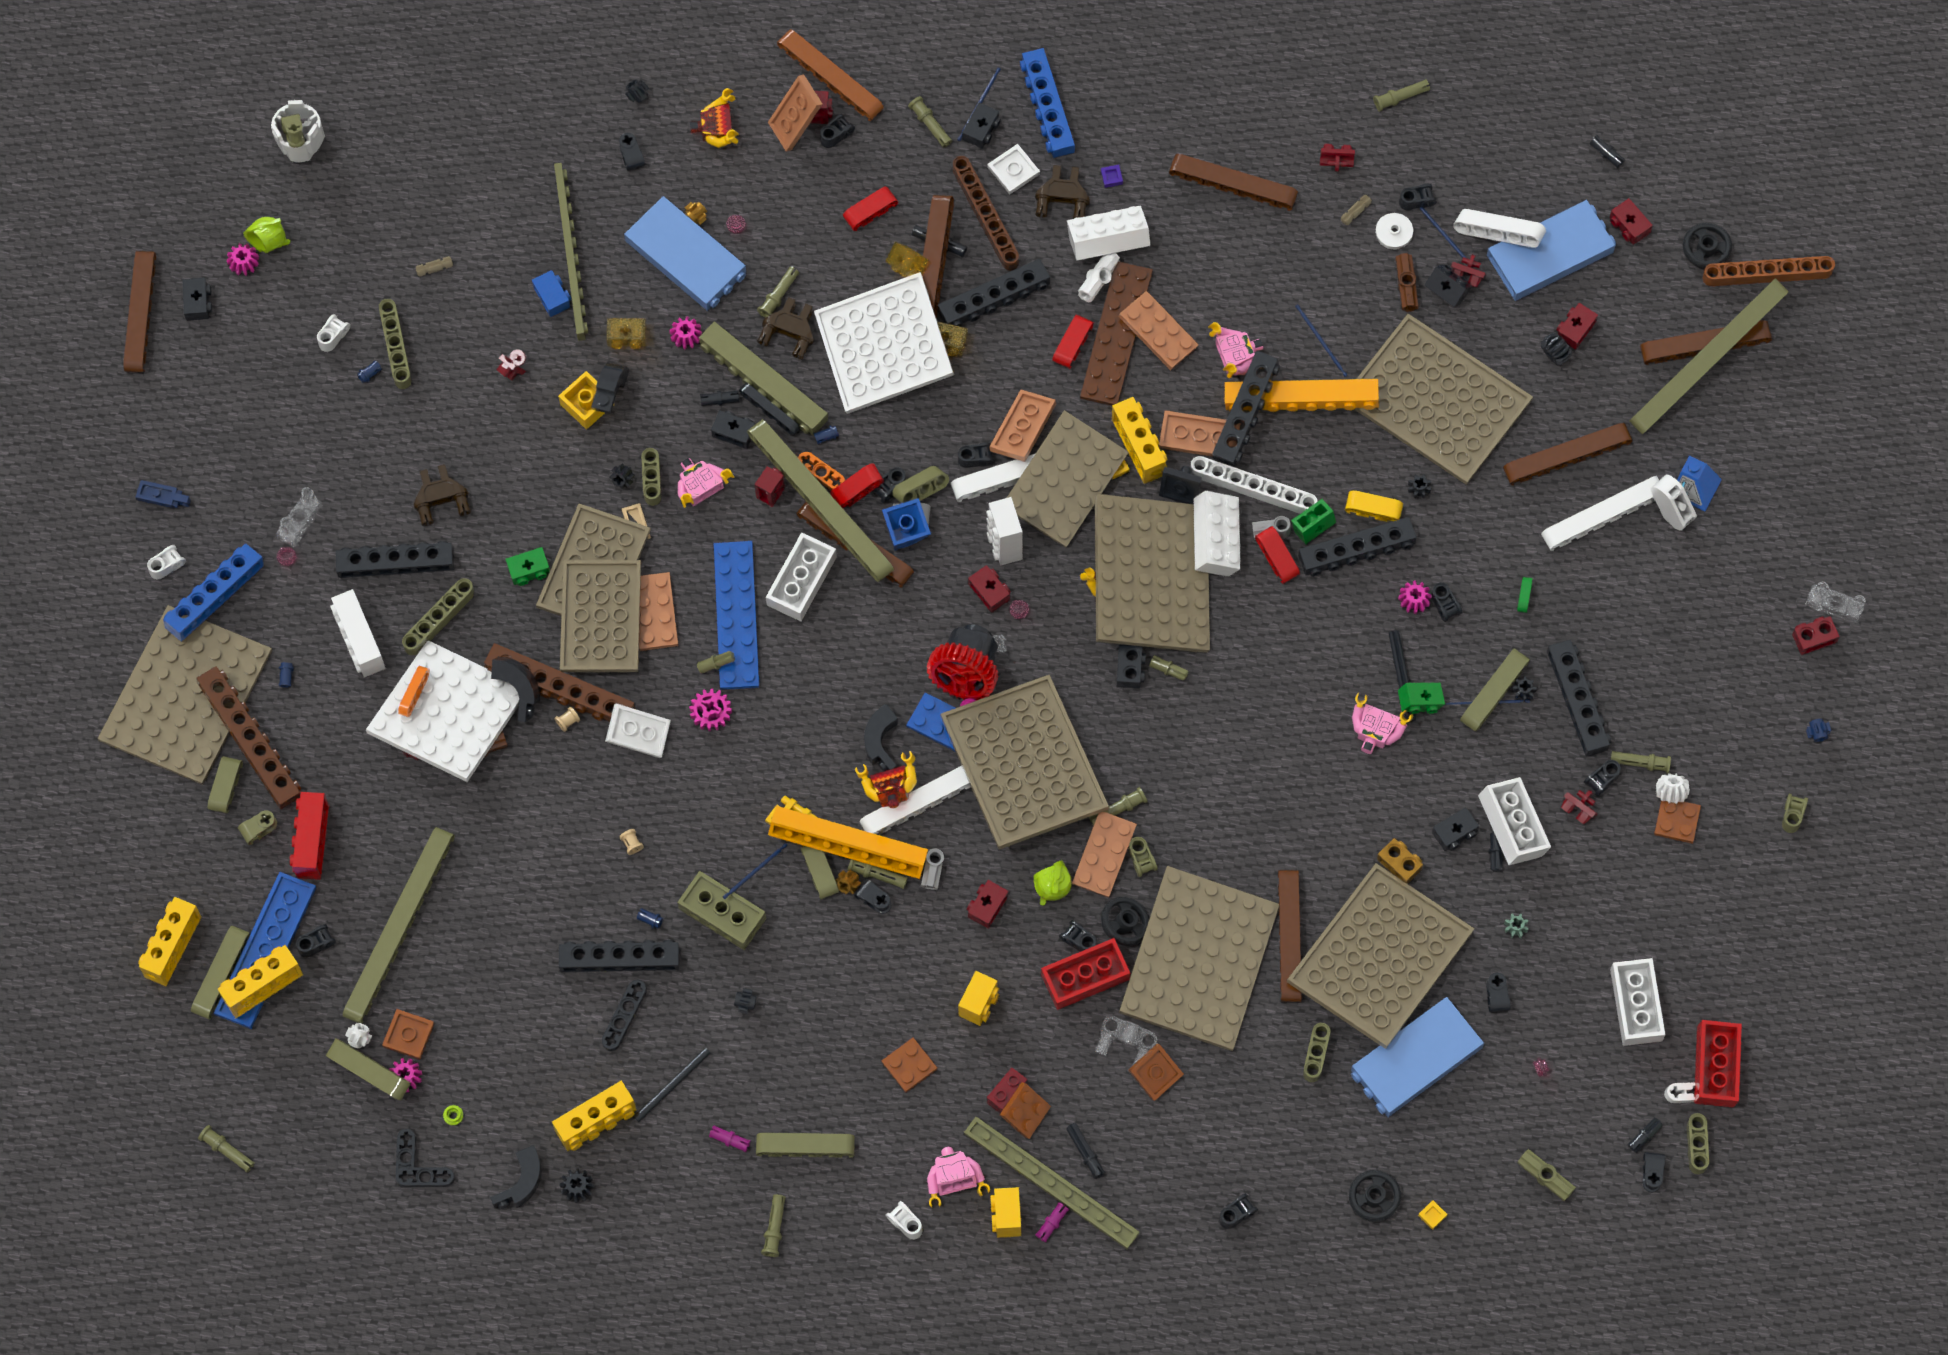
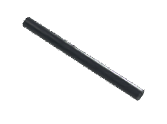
[633,1048,710,1122]

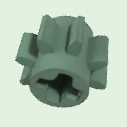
[1504,914,1529,939]

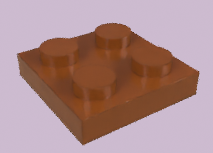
[1654,801,1701,844]
[382,1009,435,1060]
[881,1038,937,1093]
[1128,1044,1184,1101]
[1000,1082,1051,1139]

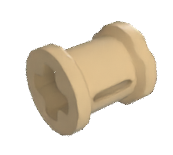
[554,707,580,732]
[620,829,644,855]

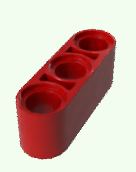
[843,186,898,231]
[1052,314,1094,369]
[830,464,884,510]
[1255,526,1300,584]

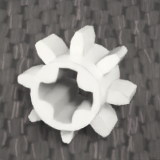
[345,1023,372,1048]

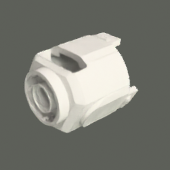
[271,100,325,162]

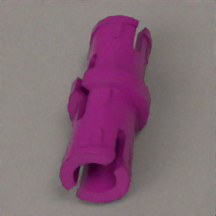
[709,1125,751,1152]
[1035,1202,1069,1243]

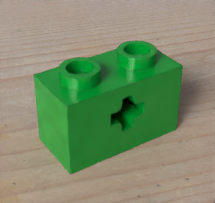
[1291,499,1336,545]
[506,547,550,586]
[1398,683,1445,714]

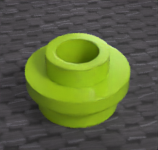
[443,1105,464,1125]

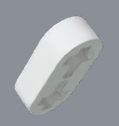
[1664,1083,1695,1103]

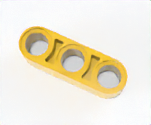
[1345,491,1403,522]

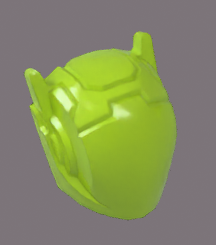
[243,217,290,253]
[1033,860,1072,905]

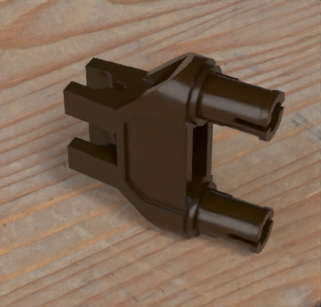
[1035,165,1090,219]
[757,297,814,360]
[414,464,471,526]

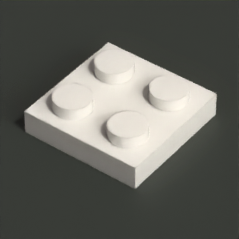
[987,144,1040,194]

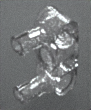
[276,487,323,547]
[1805,581,1866,624]
[1095,1016,1158,1066]

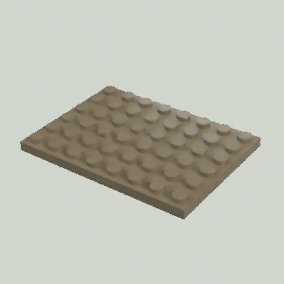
[1355,314,1533,485]
[1095,494,1210,652]
[98,605,272,785]
[941,675,1109,849]
[1287,863,1474,1049]
[1119,866,1279,1051]

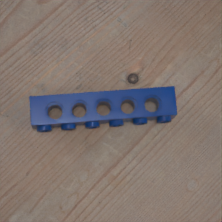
[1020,48,1075,158]
[163,543,264,642]

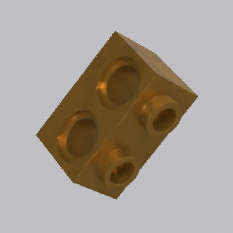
[1377,838,1423,884]

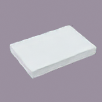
[605,704,671,758]

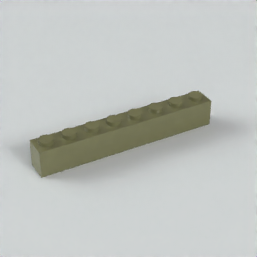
[699,322,828,436]

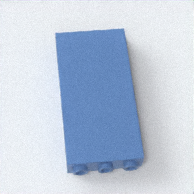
[624,196,746,311]
[1487,200,1616,301]
[1351,997,1484,1117]

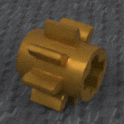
[685,202,707,225]
[835,869,861,894]

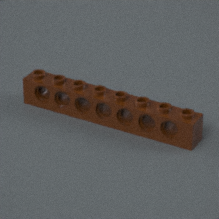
[484,643,636,724]
[196,666,301,810]

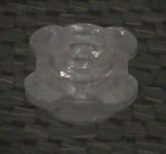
[993,635,1007,653]

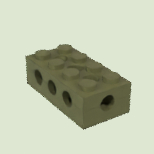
[677,871,766,950]

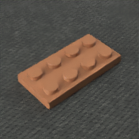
[768,75,822,151]
[1119,291,1198,371]
[990,390,1056,462]
[1159,411,1240,457]
[639,572,678,651]
[1072,812,1137,898]

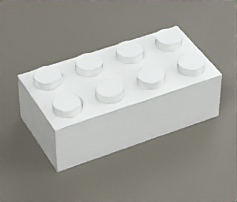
[1067,206,1150,261]
[1194,491,1240,576]
[986,497,1023,566]
[766,533,837,621]
[330,589,386,677]
[1478,777,1551,865]
[1610,958,1665,1046]

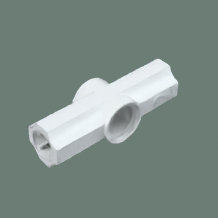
[1078,253,1120,302]

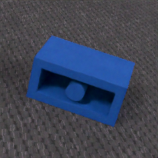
[532,270,571,317]

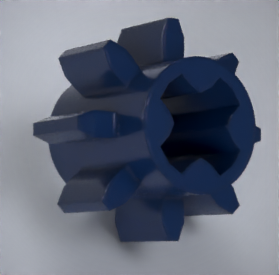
[1806,718,1832,742]

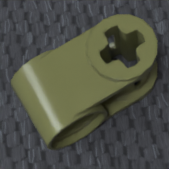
[280,114,305,148]
[1782,793,1808,833]
[238,810,277,845]
[1129,837,1158,877]

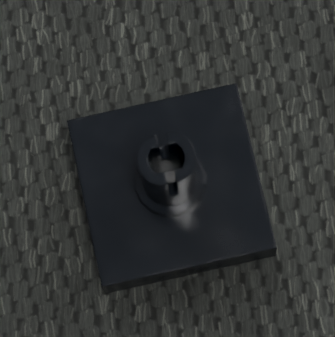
[1159,466,1202,504]

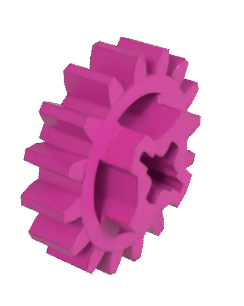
[689,689,732,731]

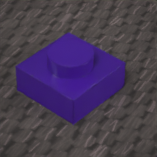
[1101,165,1123,188]

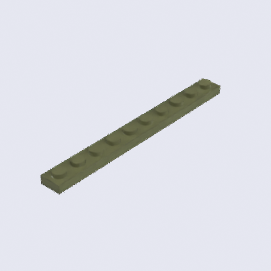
[554,163,588,341]
[964,1117,1139,1250]

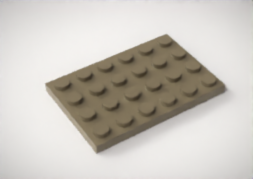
[1007,410,1128,547]
[536,504,651,616]
[560,560,641,672]

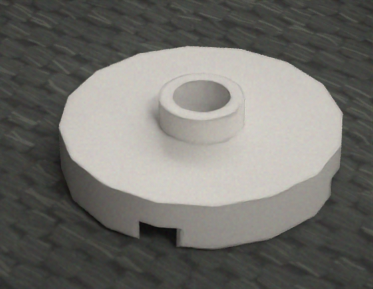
[1375,213,1413,250]

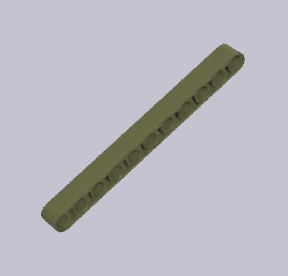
[1629,278,1789,435]
[747,419,894,582]
[343,827,455,1024]

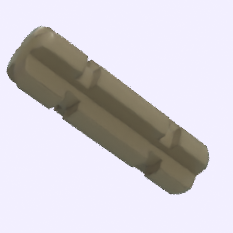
[1341,195,1372,225]
[416,256,453,276]

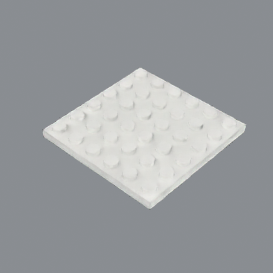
[814,272,954,414]
[366,641,519,782]

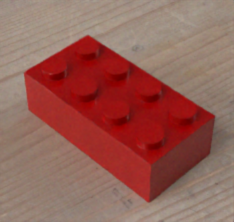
[290,792,329,880]
[1041,938,1130,1010]
[1694,1020,1742,1108]

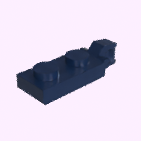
[135,480,191,508]

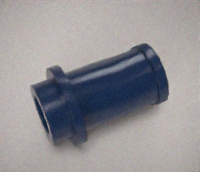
[357,360,382,383]
[814,425,839,445]
[279,662,294,688]
[637,908,663,929]

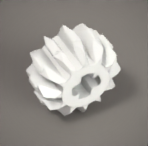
[1656,773,1690,804]

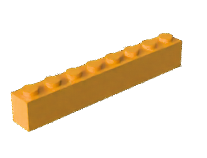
[1225,379,1379,412]
[768,806,928,879]

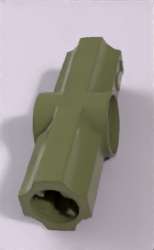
[1517,1149,1576,1202]

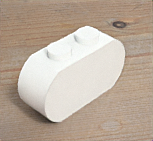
[1650,475,1697,530]

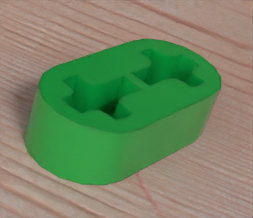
[1517,577,1533,613]

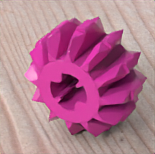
[227,243,259,276]
[670,316,702,349]
[1398,580,1432,614]
[389,1058,422,1093]

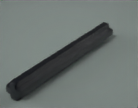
[1389,630,1416,722]

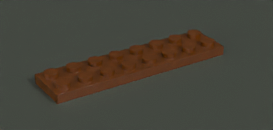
[1080,262,1153,406]

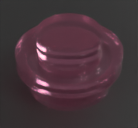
[726,215,745,233]
[277,547,296,566]
[1010,600,1029,619]
[1533,1057,1549,1077]

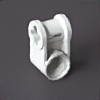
[317,314,350,352]
[147,545,186,579]
[886,1201,923,1240]

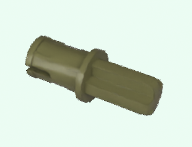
[697,651,735,674]
[1149,655,1188,680]

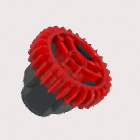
[927,624,998,701]

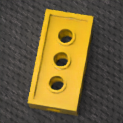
[1112,397,1167,484]
[138,897,201,986]
[218,945,303,1019]
[552,1080,636,1151]

